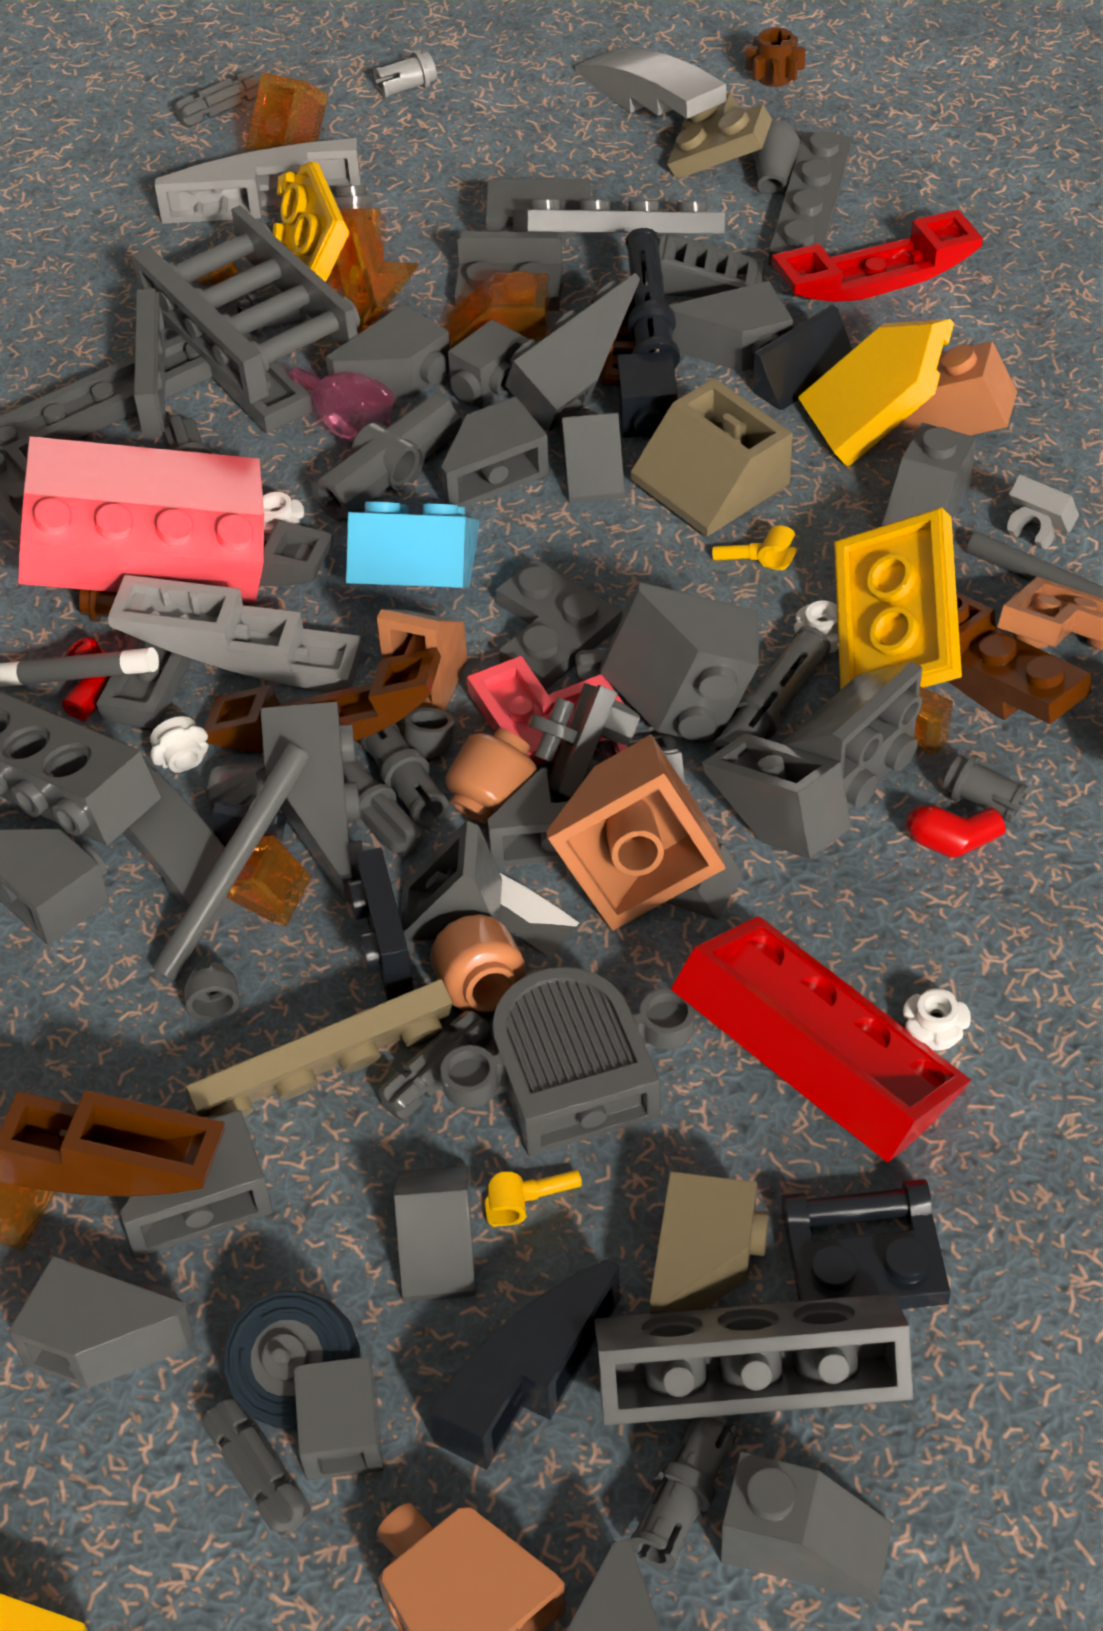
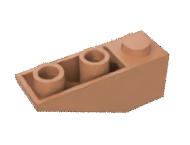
[897,341,1017,436]

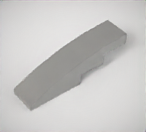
[575,48,727,119]
[155,138,361,224]
[108,575,363,692]

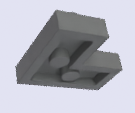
[495,558,622,691]

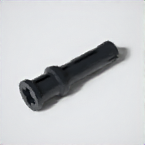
[625,228,680,369]

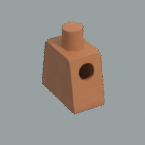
[377,1503,566,1631]

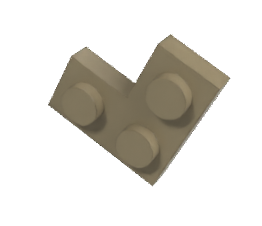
[667,92,772,178]

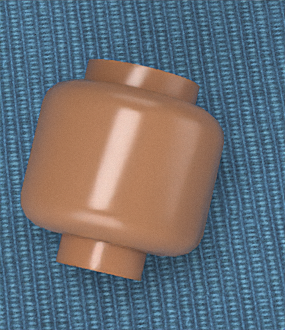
[445,728,538,826]
[430,914,526,1014]

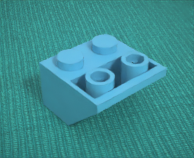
[346,502,480,588]

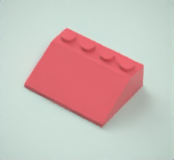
[18,436,264,604]

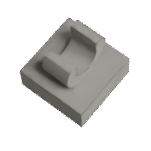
[1007,474,1079,549]

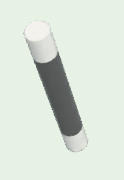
[0,647,159,687]

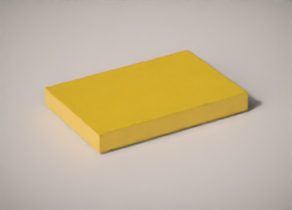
[834,507,962,690]

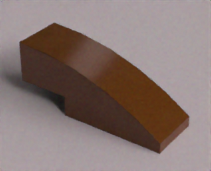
[0,1090,225,1197]

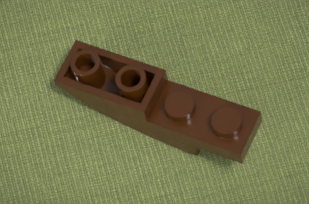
[948,592,1092,724]

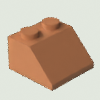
[546,734,726,931]

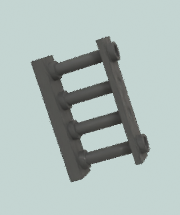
[132,205,360,405]

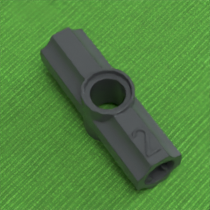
[311,392,462,522]

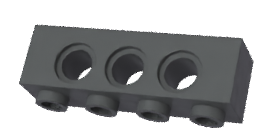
[0,692,161,846]
[594,1294,913,1426]

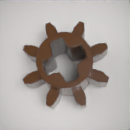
[745,27,805,87]

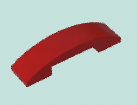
[771,209,983,302]

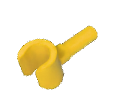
[712,525,797,570]
[485,1170,582,1227]

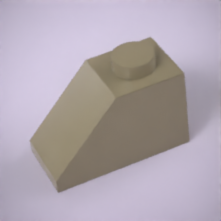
[650,1171,769,1314]

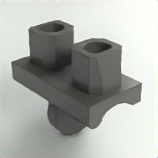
[527,683,640,798]

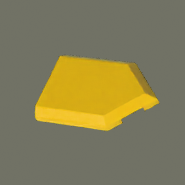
[272,161,349,282]
[798,319,954,466]

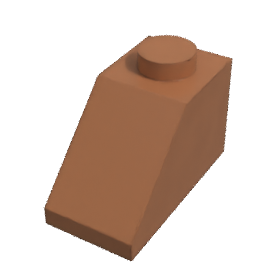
[377,609,468,711]

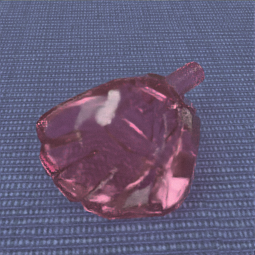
[291,367,394,441]

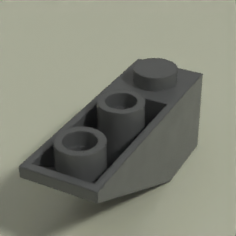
[505,273,640,432]
[261,702,363,902]

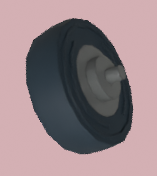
[224,1291,360,1429]

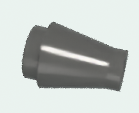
[753,120,801,195]

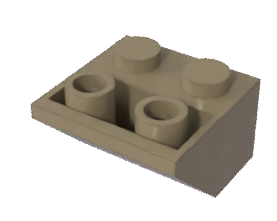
[631,378,793,537]

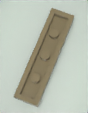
[186,979,453,1118]

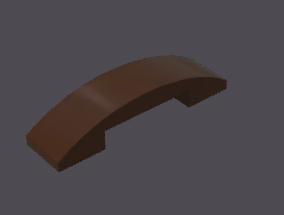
[203,647,441,753]

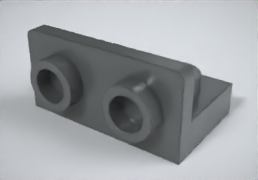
[455,231,563,311]

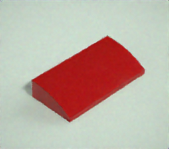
[671,916,971,1163]

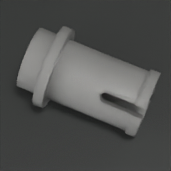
[373,50,437,99]

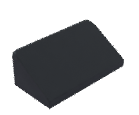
[753,305,853,410]

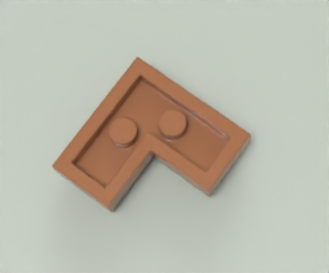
[997,576,1103,650]

